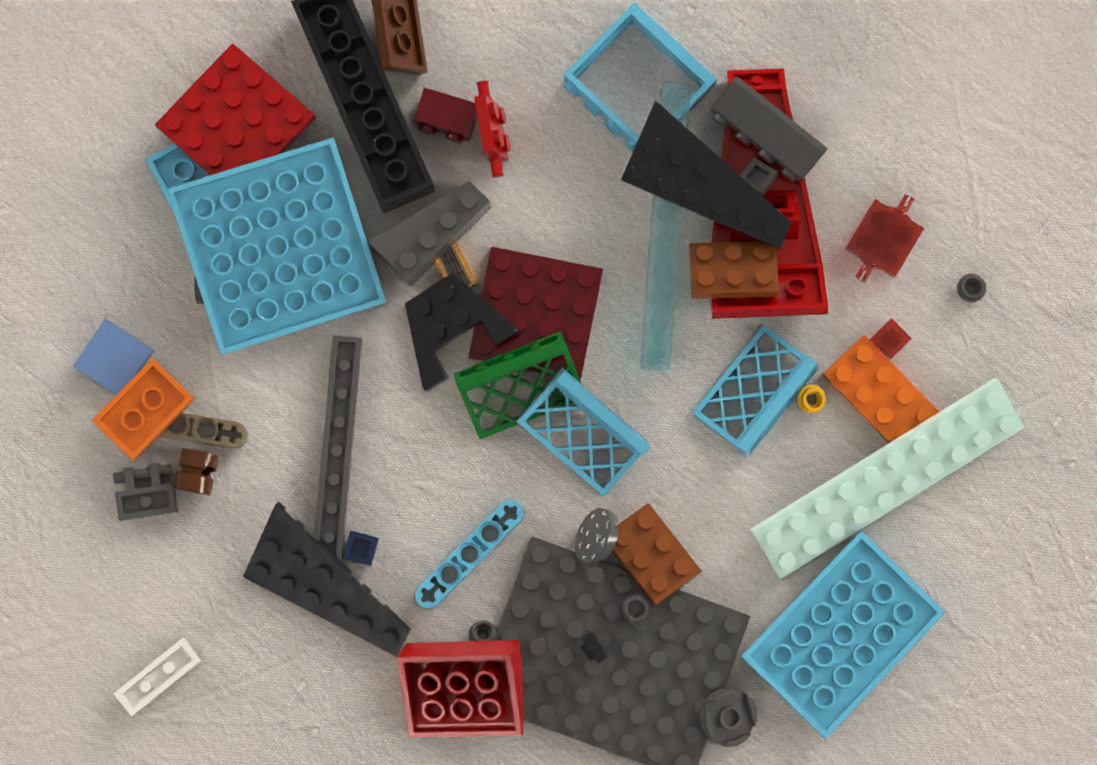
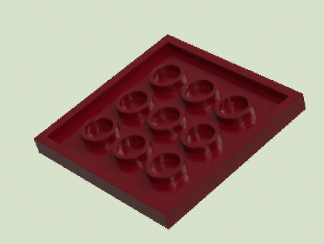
[468,246,603,381]

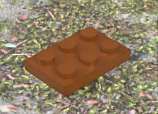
[689,241,779,299]
[612,503,702,607]

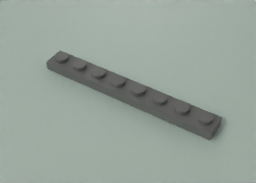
[314,335,362,562]

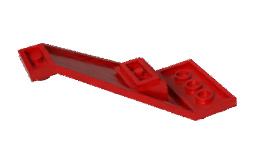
[710,68,828,319]

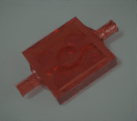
[845,194,924,283]

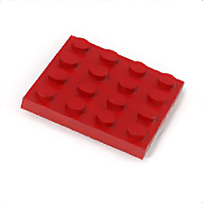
[154,43,316,175]

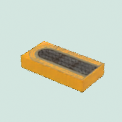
[435,241,477,287]

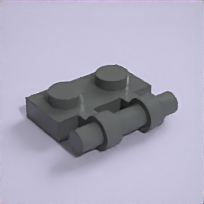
[113,463,178,521]

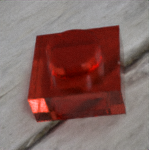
[870,318,912,359]

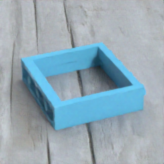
[564,2,717,152]

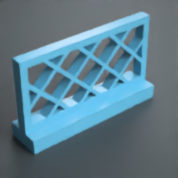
[692,324,819,458]
[517,368,651,496]

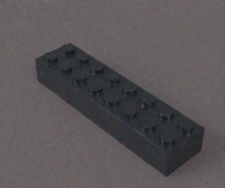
[291,0,435,214]

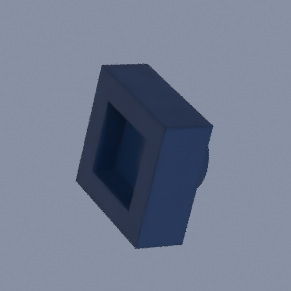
[343,530,379,566]

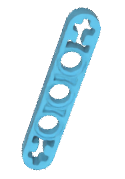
[415,500,524,609]

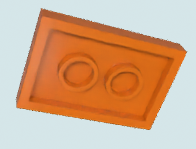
[91,358,195,461]

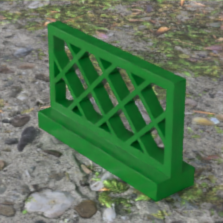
[453,331,581,440]

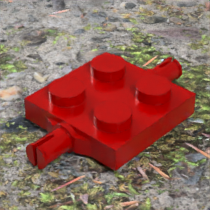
[474,80,511,178]

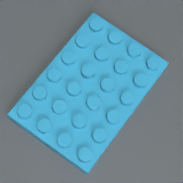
[740,531,946,739]

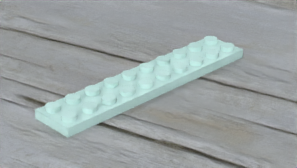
[750,378,1024,579]

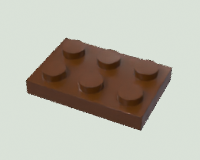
[371,0,428,75]

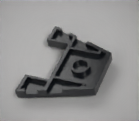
[405,273,520,391]

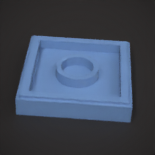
[73,319,154,395]

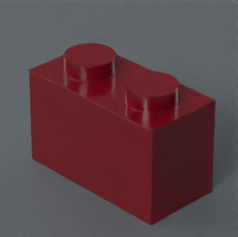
[414,88,477,143]

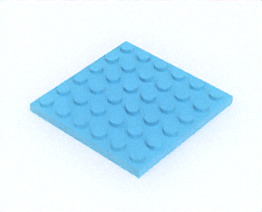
[167,137,386,355]

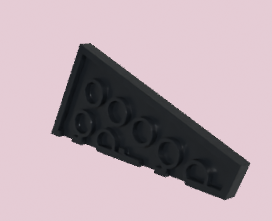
[620,100,792,249]
[243,501,411,657]

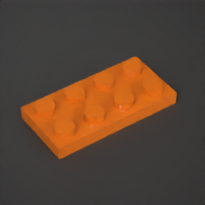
[822,335,939,444]

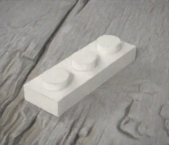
[114,638,202,717]

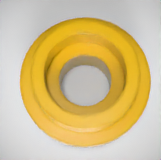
[797,385,826,414]

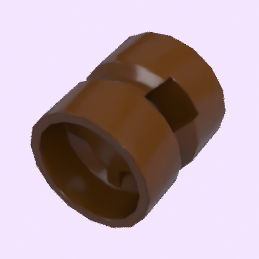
[173,448,219,496]

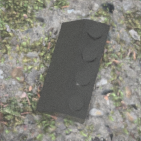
[711,76,828,182]

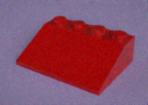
[397,640,523,738]

